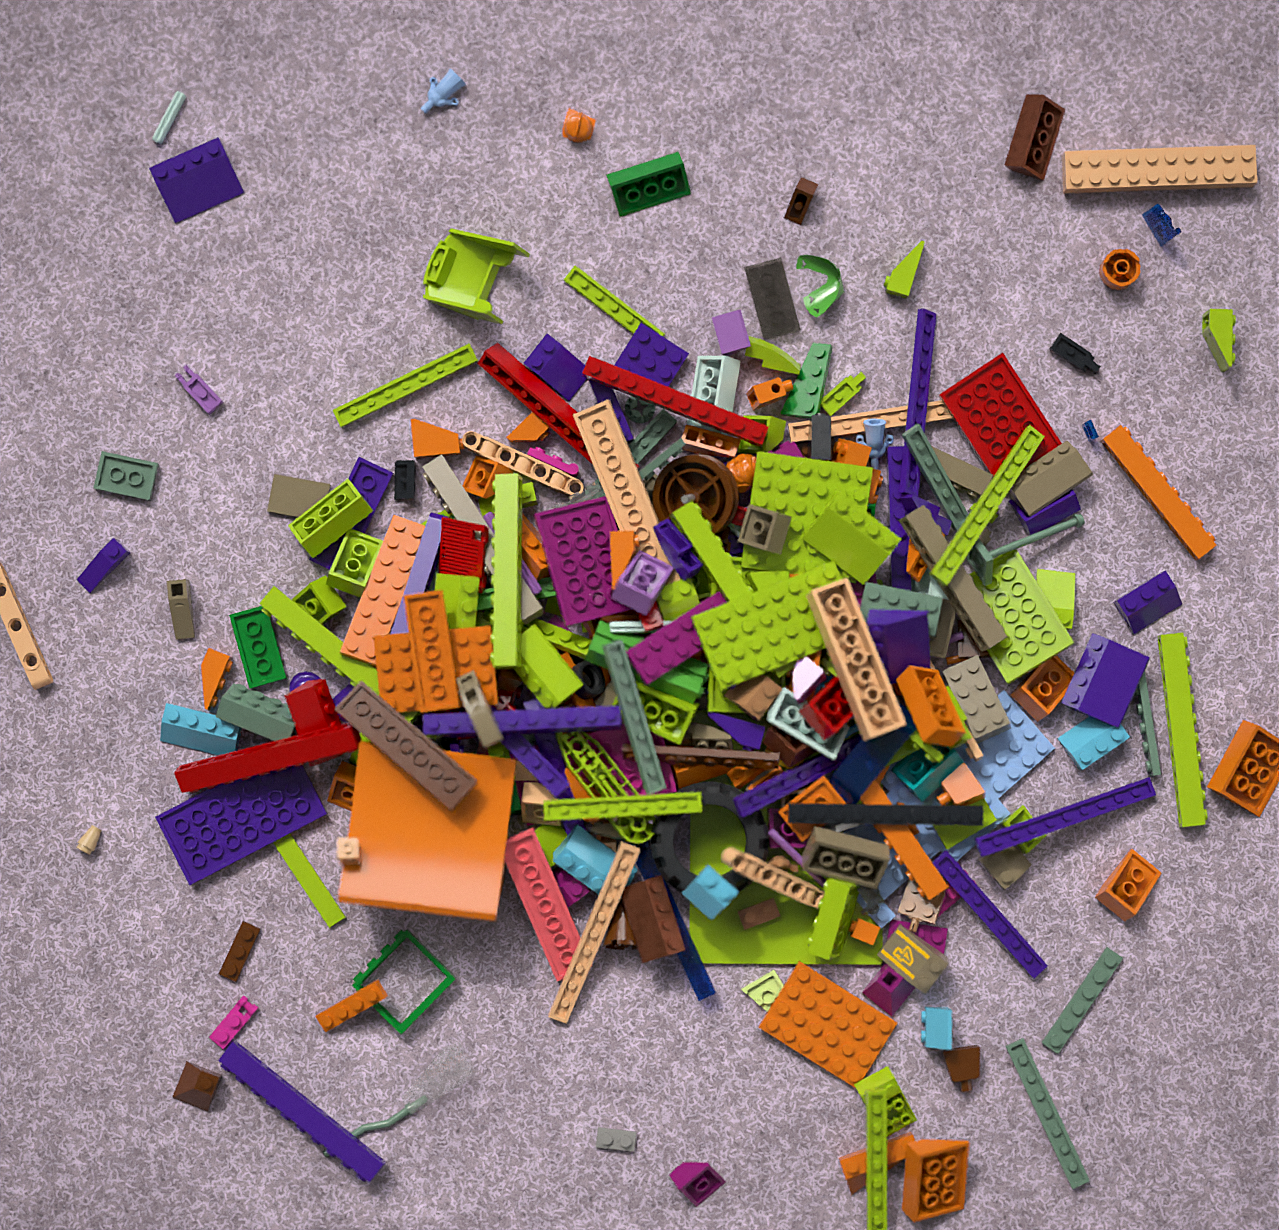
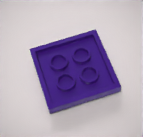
[614,323,689,387]

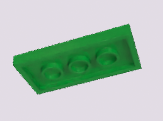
[229,606,287,689]

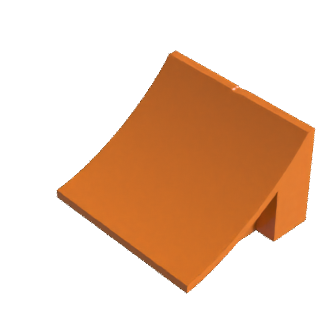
[338,741,516,921]

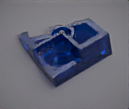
[1142,203,1182,247]

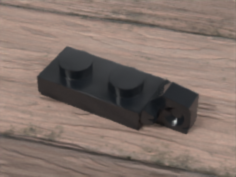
[1049,333,1101,374]

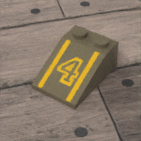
[877,924,949,994]

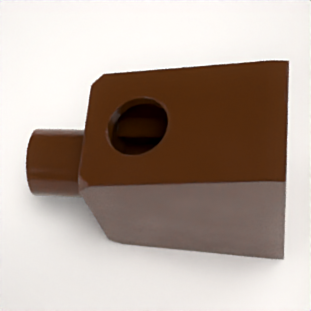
[941,1045,980,1092]

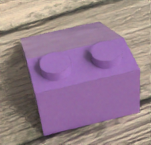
[611,550,674,615]

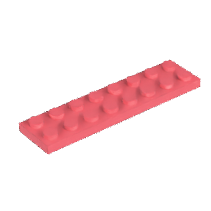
[504,828,592,981]

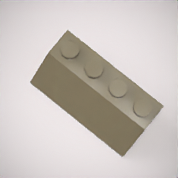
[1008,441,1093,517]

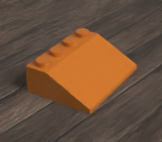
[1207,720,1279,817]
[902,1139,970,1222]

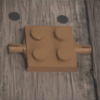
[898,879,947,933]

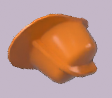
[562,108,596,142]

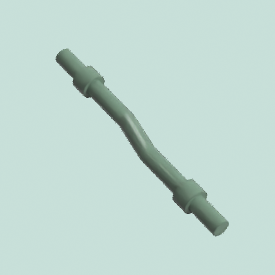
[323,1094,429,1158]

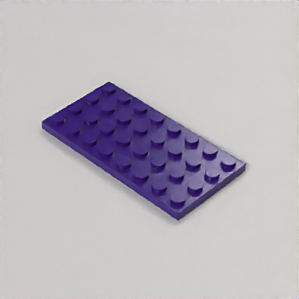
[155,765,328,886]

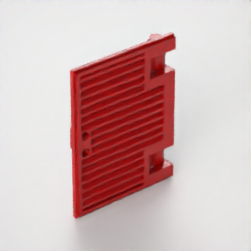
[439,517,489,594]

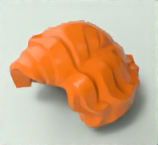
[726,453,757,493]

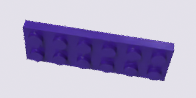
[309,457,394,570]

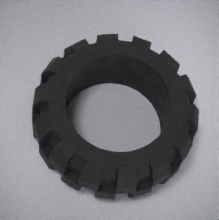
[651,782,769,894]

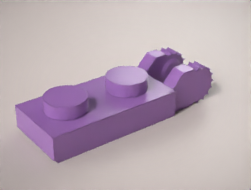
[175,364,223,415]

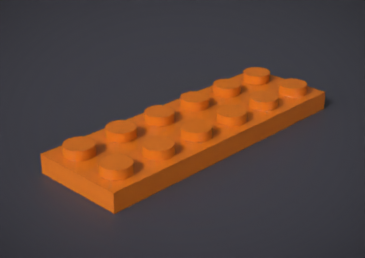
[403,590,460,712]

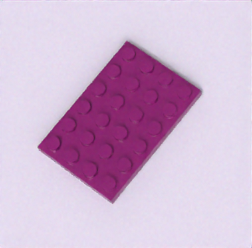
[534,496,632,627]

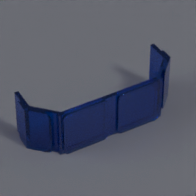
[829,701,917,804]

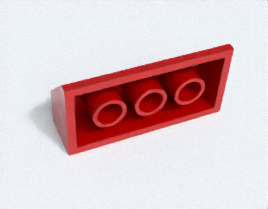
[285,679,346,767]

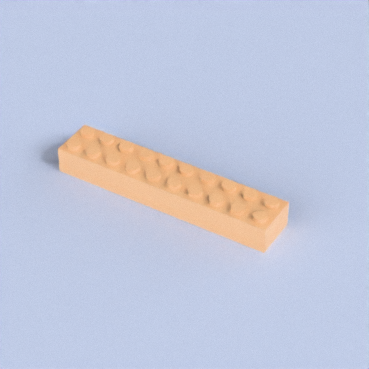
[1062,145,1257,193]

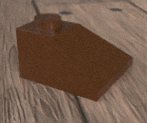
[172,1061,223,1112]

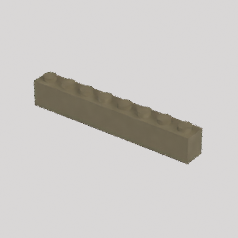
[899,505,1007,652]

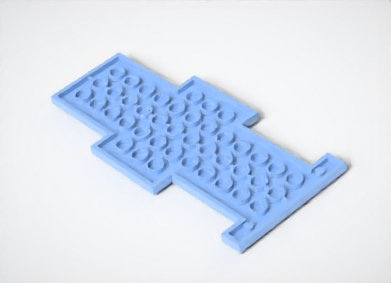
[842,690,1055,928]

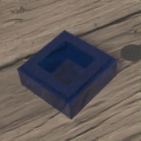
[1082,420,1099,442]

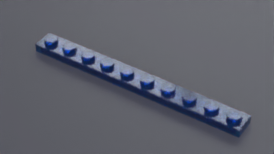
[627,840,717,1001]

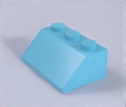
[1057,717,1130,770]

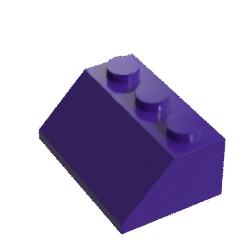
[1008,490,1081,535]
[1114,570,1182,634]

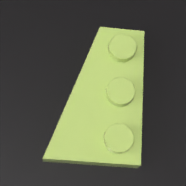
[741,969,784,1011]

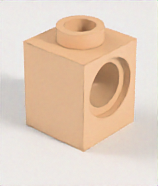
[338,838,360,864]

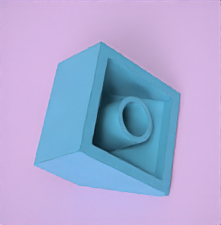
[682,864,738,920]
[921,1007,952,1050]

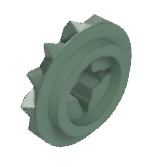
[625,396,655,423]

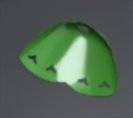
[796,255,844,317]

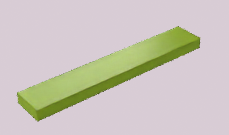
[563,265,665,337]
[273,833,346,928]

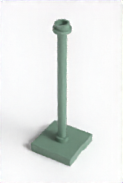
[967,514,1085,586]

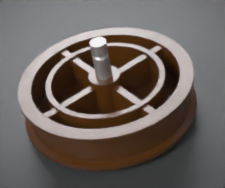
[653,454,739,536]

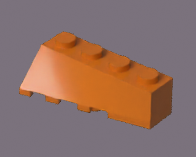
[838,1132,915,1195]

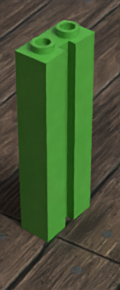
[585,620,709,704]

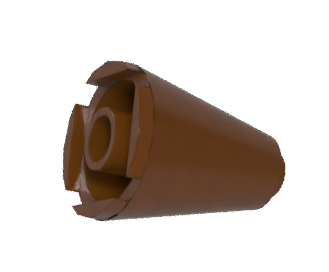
[602,898,637,950]

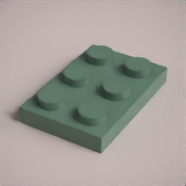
[93,451,159,501]

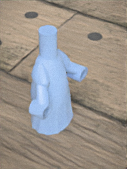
[420,69,466,114]
[856,419,894,469]

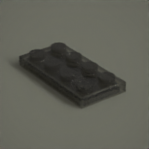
[744,257,801,341]

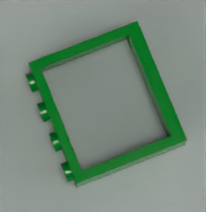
[351,929,457,1034]

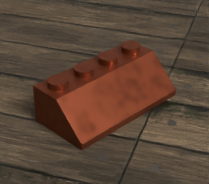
[1004,94,1066,181]
[621,875,685,963]

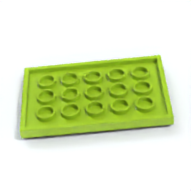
[969,549,1075,684]

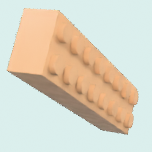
[806,578,906,741]

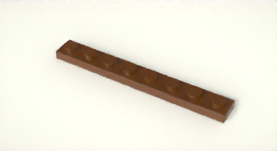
[622,744,779,770]

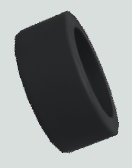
[572,661,605,700]

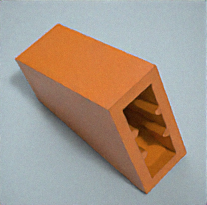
[411,419,464,459]

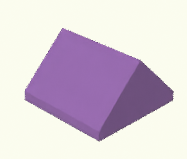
[712,310,751,357]

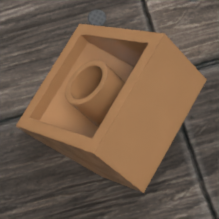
[724,674,782,720]

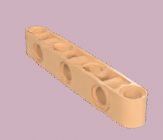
[462,431,584,498]
[0,563,53,690]
[722,848,825,909]

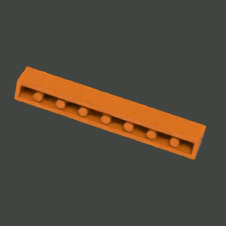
[1101,425,1217,561]
[840,757,948,900]

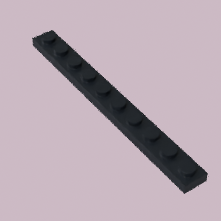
[788,803,984,826]

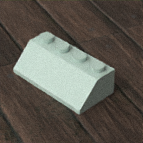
[687,356,741,436]
[768,688,849,760]

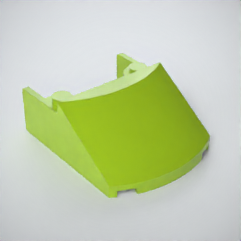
[423,228,530,325]

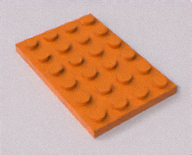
[374,625,498,712]
[758,961,897,1088]

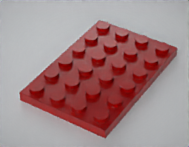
[939,353,1062,478]

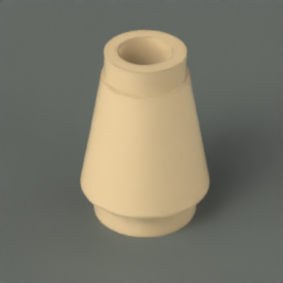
[76,825,102,855]

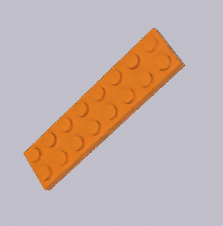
[340,515,425,667]

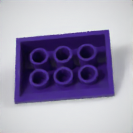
[149,137,244,224]
[867,609,931,684]
[1061,633,1150,728]

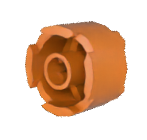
[1099,249,1141,290]

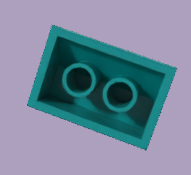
[891,743,964,802]

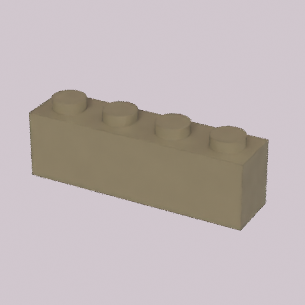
[920,446,993,499]

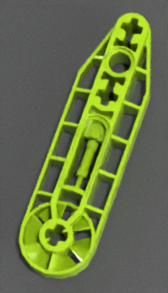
[555,732,655,844]

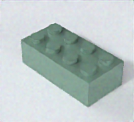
[860,582,943,637]
[216,683,297,741]

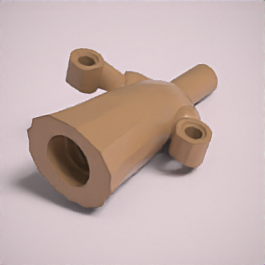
[763,856,798,874]

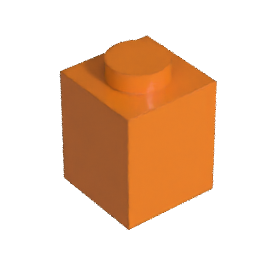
[849,918,880,945]

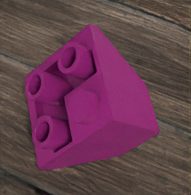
[862,963,916,1016]

